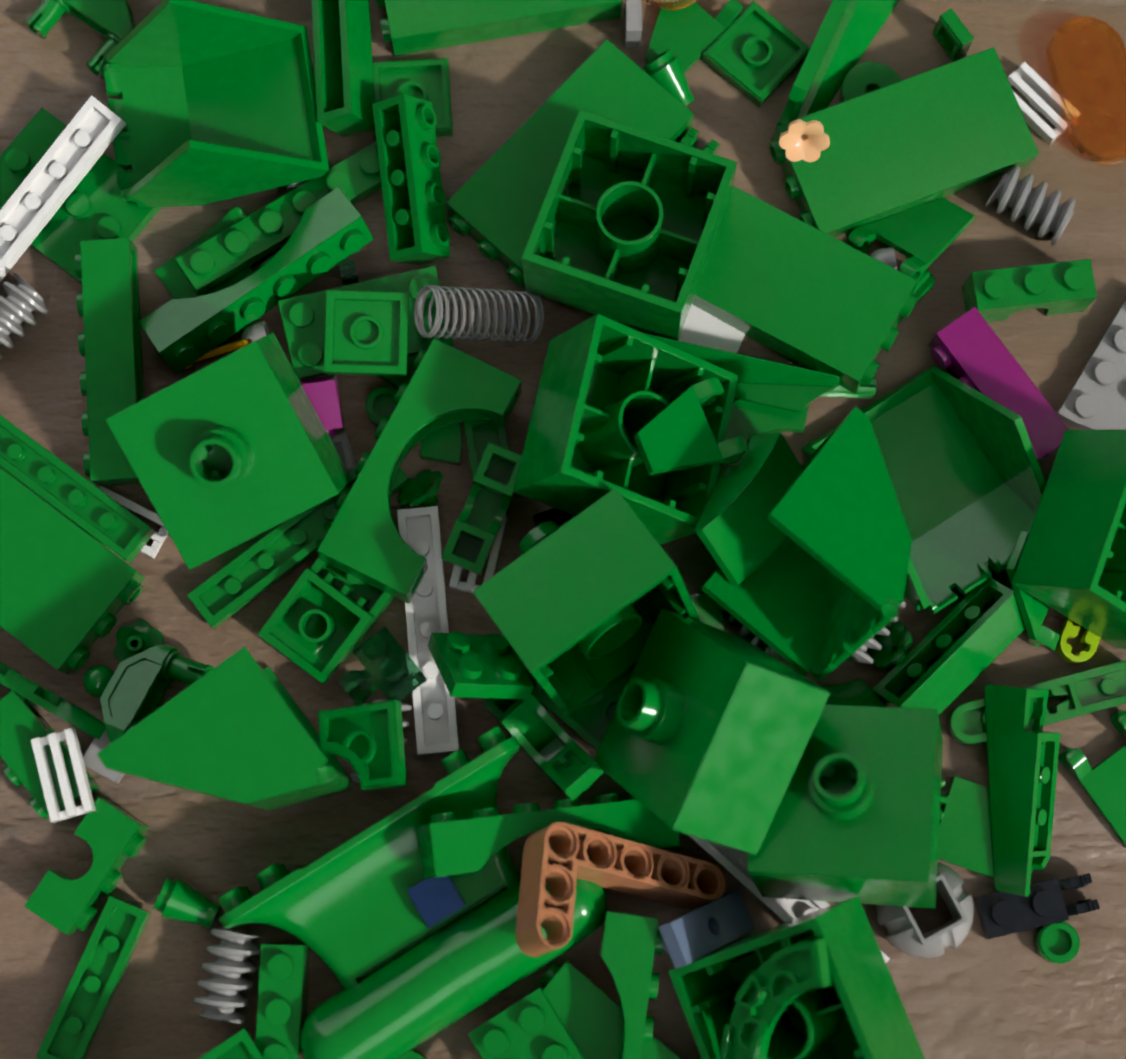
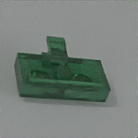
[338,626,427,705]

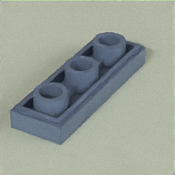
[659,889,755,969]

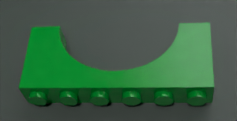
[316,338,522,604]

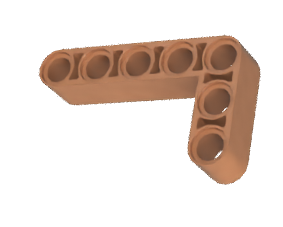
[515,822,726,957]

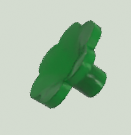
[397,469,444,507]
[113,620,165,662]
[867,622,913,669]

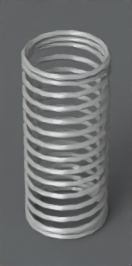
[414,284,544,344]

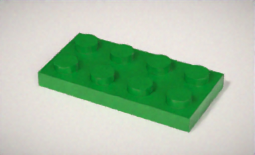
[278,266,454,380]

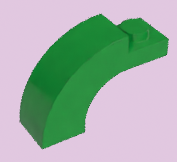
[484,693,604,801]

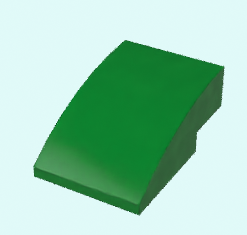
[695,433,804,585]
[257,556,396,684]

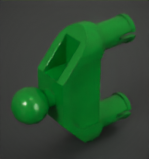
[24,0,135,81]
[82,644,213,743]

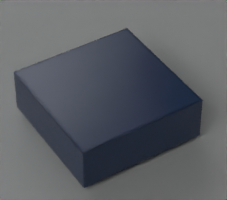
[407,876,467,928]

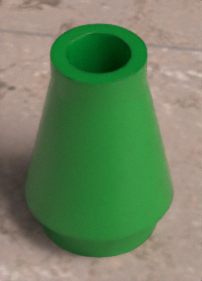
[643,50,695,106]
[153,877,220,929]

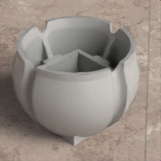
[875,862,974,958]

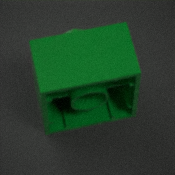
[522,109,737,341]
[513,314,739,545]
[105,332,352,570]
[1012,429,1126,649]
[472,488,700,717]
[594,608,830,855]
[747,704,943,909]
[668,896,925,1059]

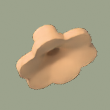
[779,119,830,163]

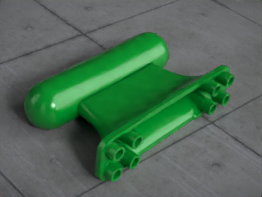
[218,726,608,1059]

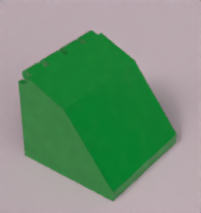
[103,0,329,208]
[802,365,1046,615]
[701,406,912,680]
[97,646,352,812]

